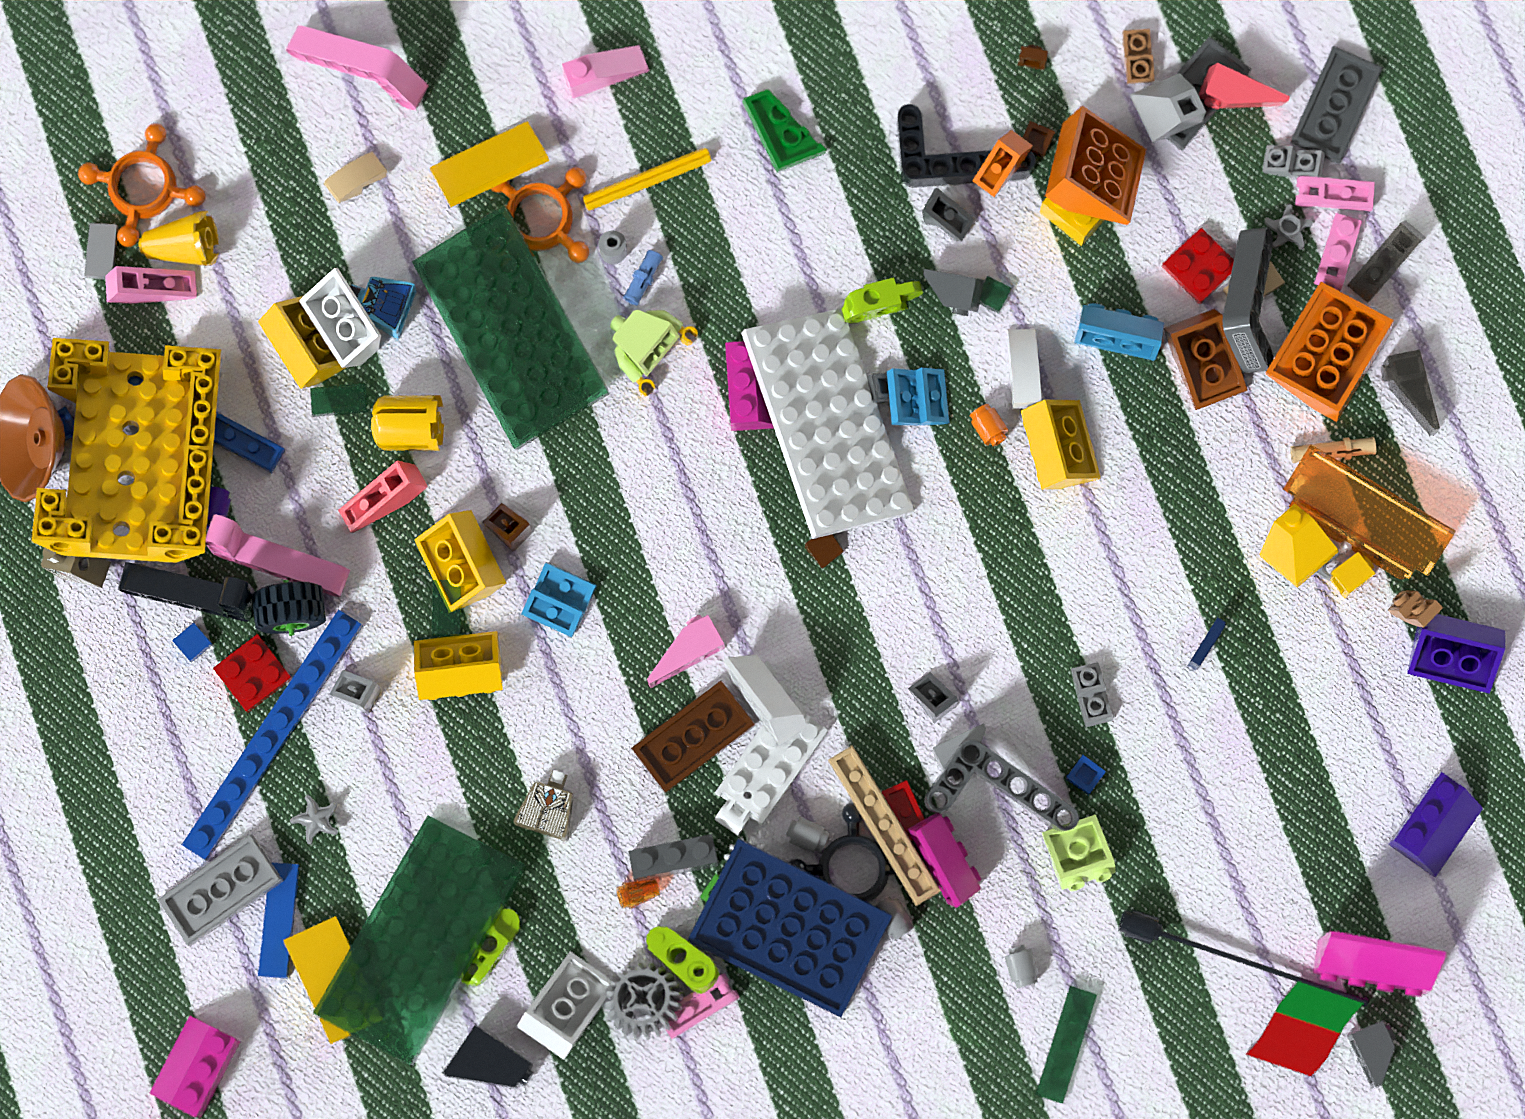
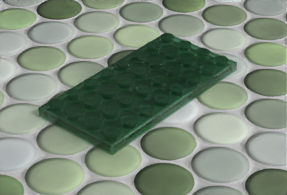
[412,205,611,450]
[313,815,526,1067]

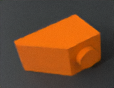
[973,130,1033,197]

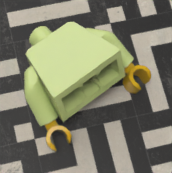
[610,310,698,397]

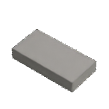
[84,223,119,280]

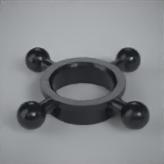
[789,802,897,903]

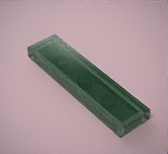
[1035,985,1097,1105]

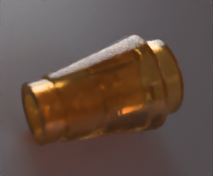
[616,879,660,910]

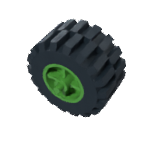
[252,580,326,636]

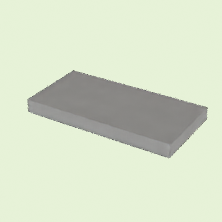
[157,834,283,947]

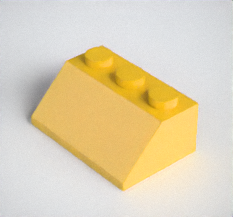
[258,296,345,389]
[1021,399,1101,489]
[414,510,507,613]
[414,631,503,700]

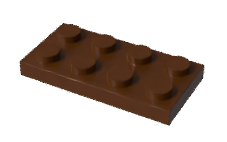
[631,681,755,794]

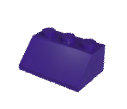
[1407,614,1505,694]
[1388,771,1483,877]

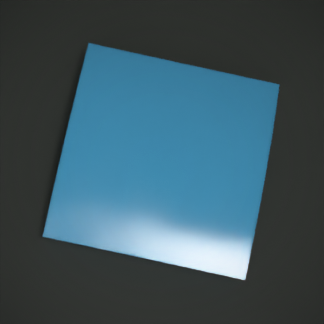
[887,368,949,426]
[521,562,597,637]

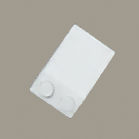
[517,951,613,1060]

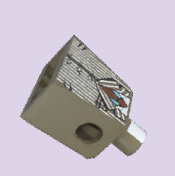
[41,547,111,588]
[514,770,574,842]

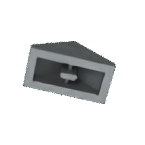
[908,672,958,723]

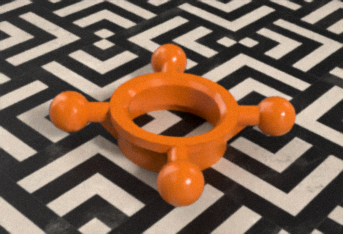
[78,123,206,247]
[490,167,589,267]

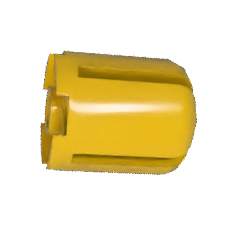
[371,395,444,451]

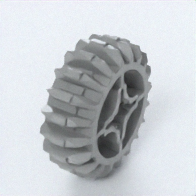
[605,962,683,1040]

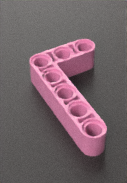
[286,25,428,110]
[205,515,350,597]

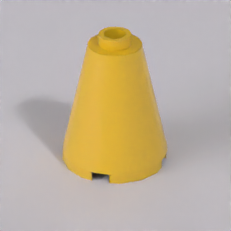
[139,210,219,266]

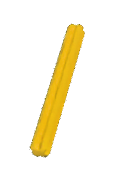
[583,147,711,211]

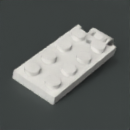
[715,715,828,836]

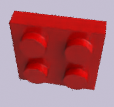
[1161,227,1234,304]
[213,634,292,713]

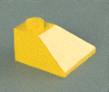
[1260,504,1339,588]

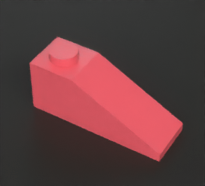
[1198,63,1290,109]
[338,460,428,533]

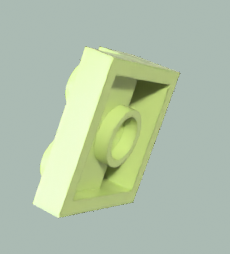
[1042,815,1116,891]

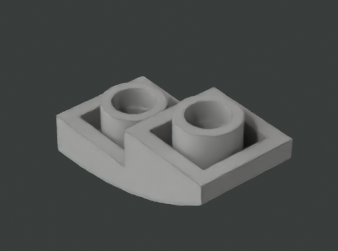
[1263,145,1325,178]
[1071,662,1113,727]

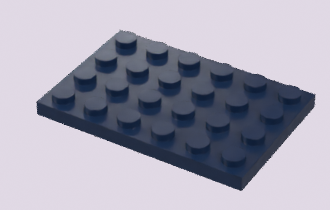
[687,838,892,1018]

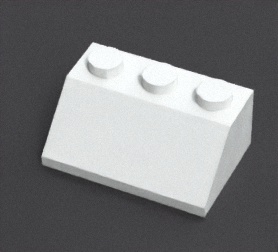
[299,268,381,368]
[723,655,808,745]

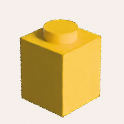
[1330,552,1375,598]

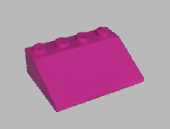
[1313,931,1446,997]

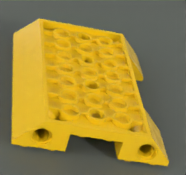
[32,338,221,563]

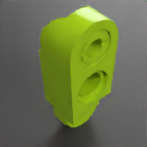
[842,278,923,324]
[455,909,520,986]
[646,926,719,994]

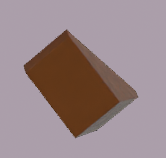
[482,503,532,552]

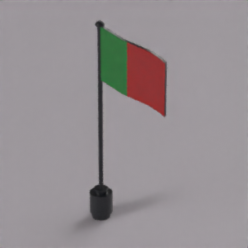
[1118,909,1369,1076]

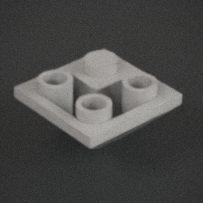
[1130,73,1206,143]

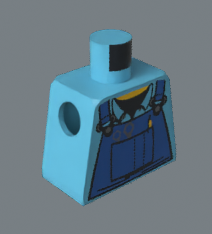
[350,277,417,339]

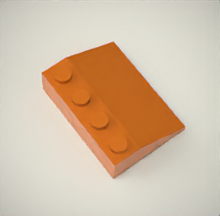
[1045,105,1147,225]
[1265,281,1394,422]

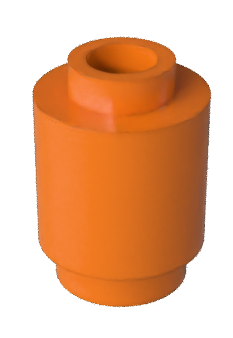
[970,404,1009,447]

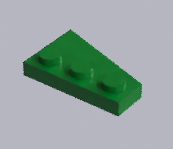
[742,89,827,173]

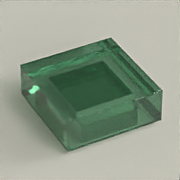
[980,276,1012,314]

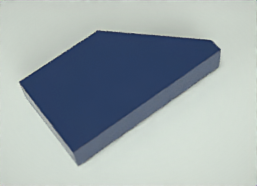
[1187,617,1226,671]

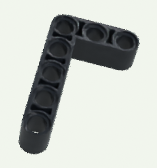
[896,104,1036,188]
[118,562,255,622]

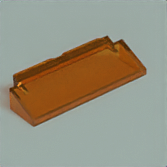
[1283,444,1456,579]

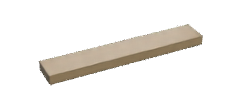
[828,745,941,906]

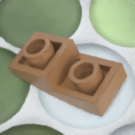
[1122,29,1155,84]
[1388,590,1443,627]

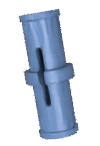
[623,250,663,306]

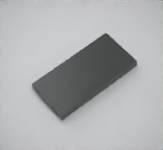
[1166,36,1251,151]
[1290,46,1383,164]

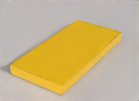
[429,121,549,207]
[283,916,383,1045]

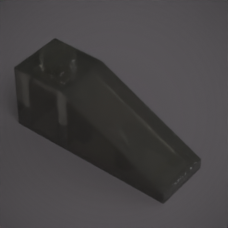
[1347,220,1426,303]
[1381,349,1440,436]

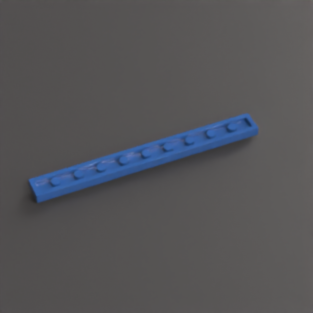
[181,609,363,861]

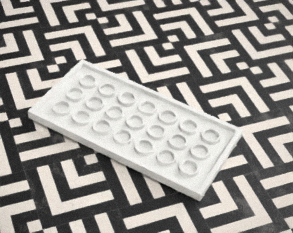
[741,308,914,539]

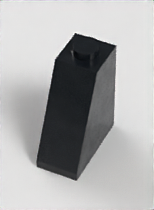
[442,1025,534,1089]

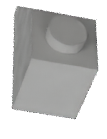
[932,723,986,783]

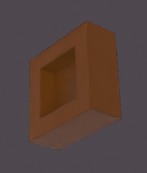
[1018,45,1048,70]
[1022,121,1055,158]

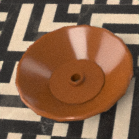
[0,374,65,502]

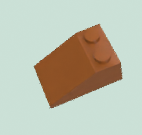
[1163,309,1248,410]

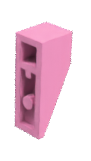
[562,45,649,99]
[105,266,197,304]
[647,615,725,688]

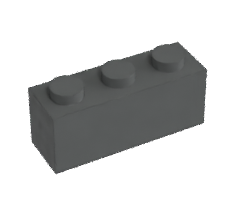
[628,834,718,883]

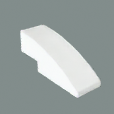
[1007,329,1042,409]

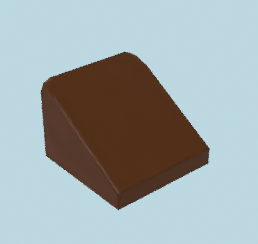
[805,534,844,569]

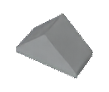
[330,670,382,715]

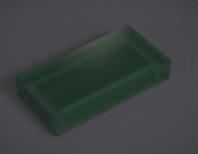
[310,383,368,417]
[432,580,461,636]

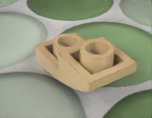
[324,152,387,203]

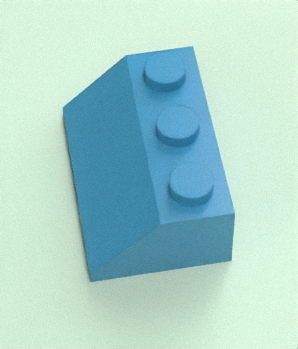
[1074,303,1164,361]

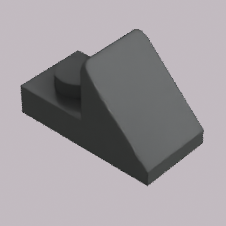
[922,188,975,241]

